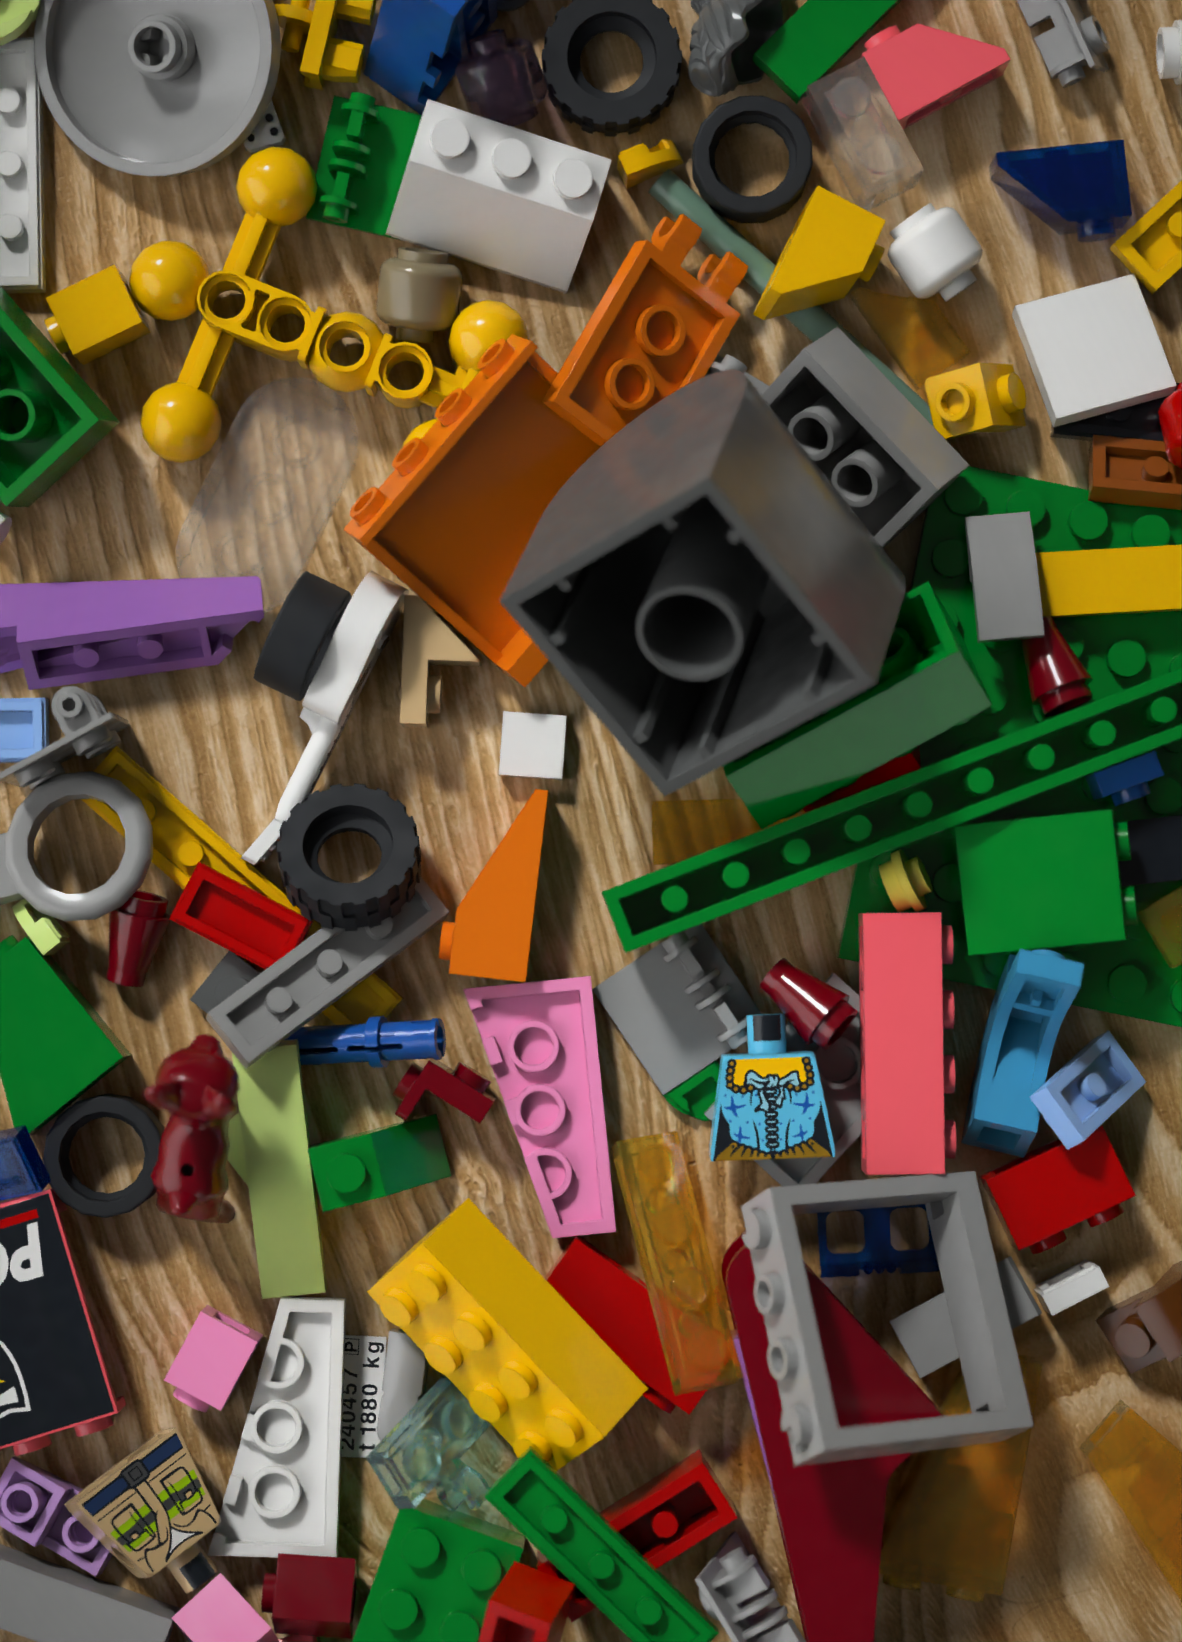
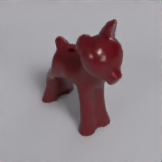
[144,1035,240,1223]

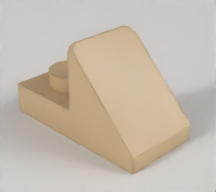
[400,595,481,728]

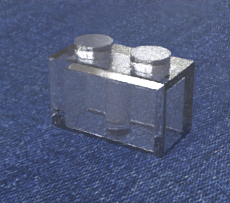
[803,57,924,211]

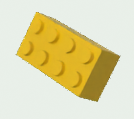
[367,1198,648,1471]

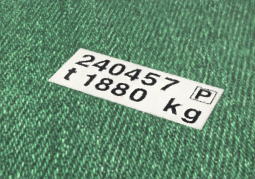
[341,1335,387,1459]

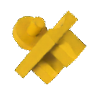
[274,0,378,90]

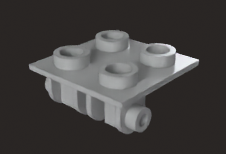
[0,686,130,790]
[592,924,762,1095]
[695,1531,806,1642]

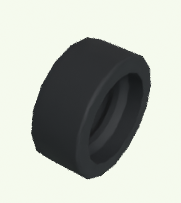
[692,96,813,223]
[254,571,352,701]
[43,1093,165,1218]

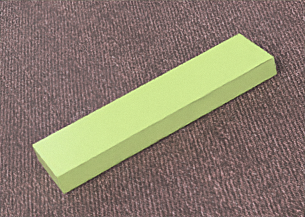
[232,1039,327,1299]

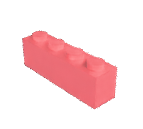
[858,912,956,1175]

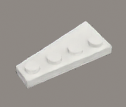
[207,1296,346,1558]

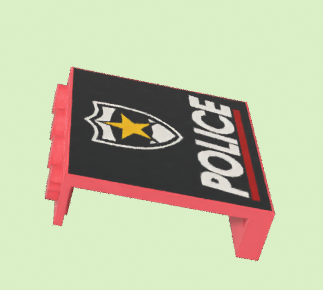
[0,1187,126,1456]

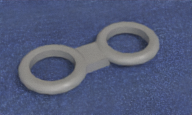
[0,771,153,921]

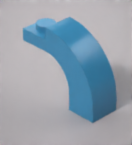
[961,949,1084,1157]

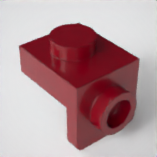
[392,1058,496,1123]

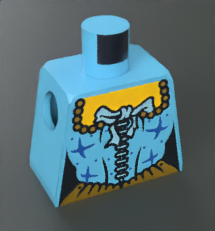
[709,1014,835,1161]

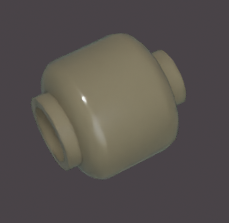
[376,247,462,343]

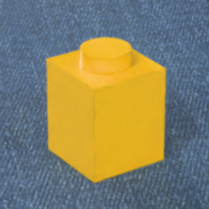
[44,264,151,365]

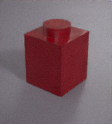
[261,1553,358,1639]

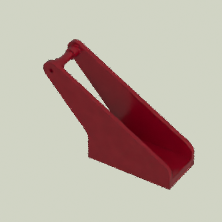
[721,1230,944,1642]

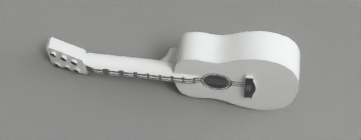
[241,571,409,865]

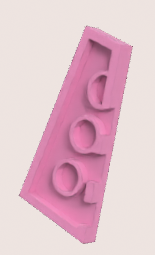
[463,976,616,1238]

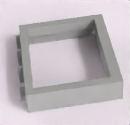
[741,1171,1034,1466]

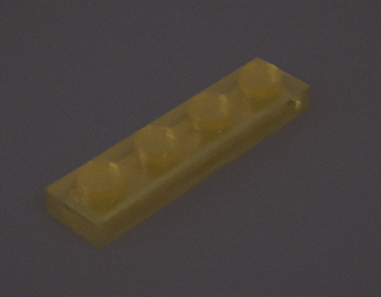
[611,1131,743,1395]

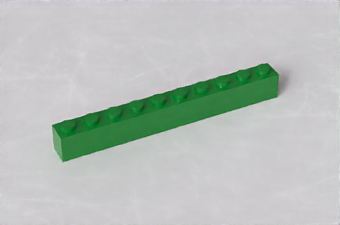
[601,668,1182,953]

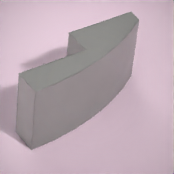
[965,511,1044,643]
[890,1256,1042,1379]

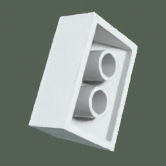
[385,99,612,293]

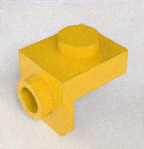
[925,363,1026,440]

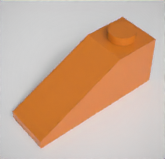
[439,789,549,983]

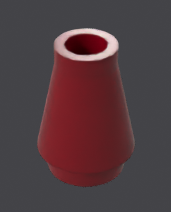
[1020,616,1093,717]
[106,890,171,987]
[760,958,858,1050]

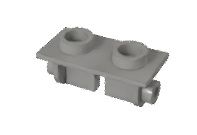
[1017,0,1110,88]

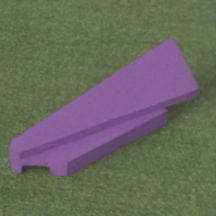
[0,576,264,690]

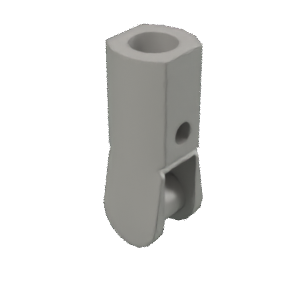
[377,1328,429,1450]

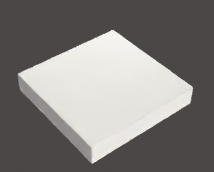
[1012,274,1177,427]

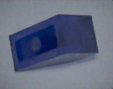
[989,139,1132,242]

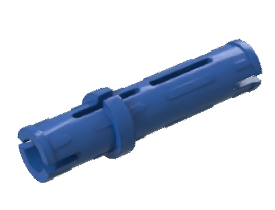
[285,1016,446,1068]

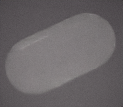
[176,377,360,613]

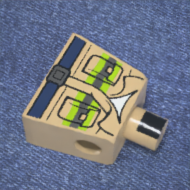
[64,1428,221,1593]

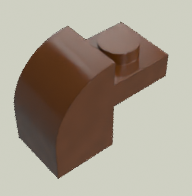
[1095,1261,1182,1374]

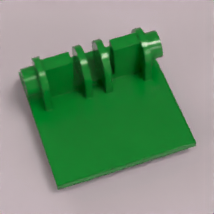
[306,92,422,241]

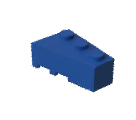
[363,0,498,115]

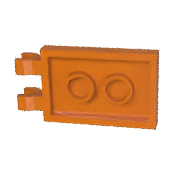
[542,214,748,447]

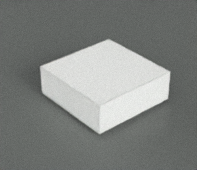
[499,711,567,780]
[1033,1260,1110,1316]

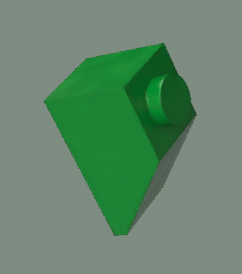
[308,1113,452,1212]

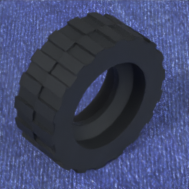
[542,0,682,137]
[277,783,422,931]

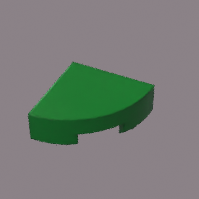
[663,1060,720,1122]

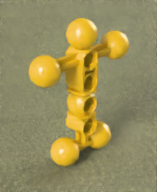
[129,147,530,463]

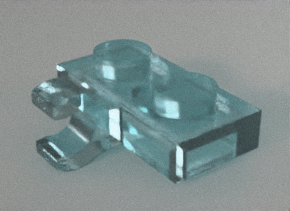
[366,1376,490,1512]

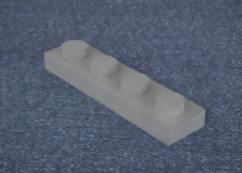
[206,877,449,1069]

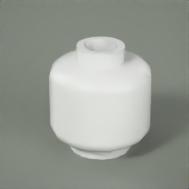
[888,203,983,302]

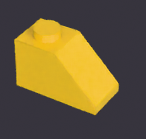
[753,186,886,320]

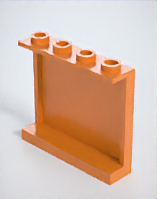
[343,334,600,688]

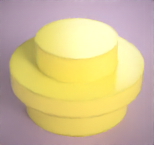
[879,849,933,913]

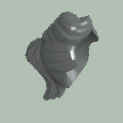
[688,0,783,97]

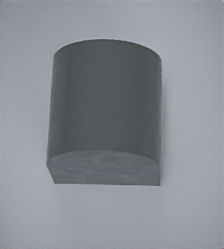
[499,370,906,796]

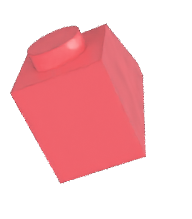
[856,23,1010,135]

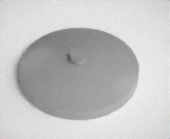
[34,0,281,177]

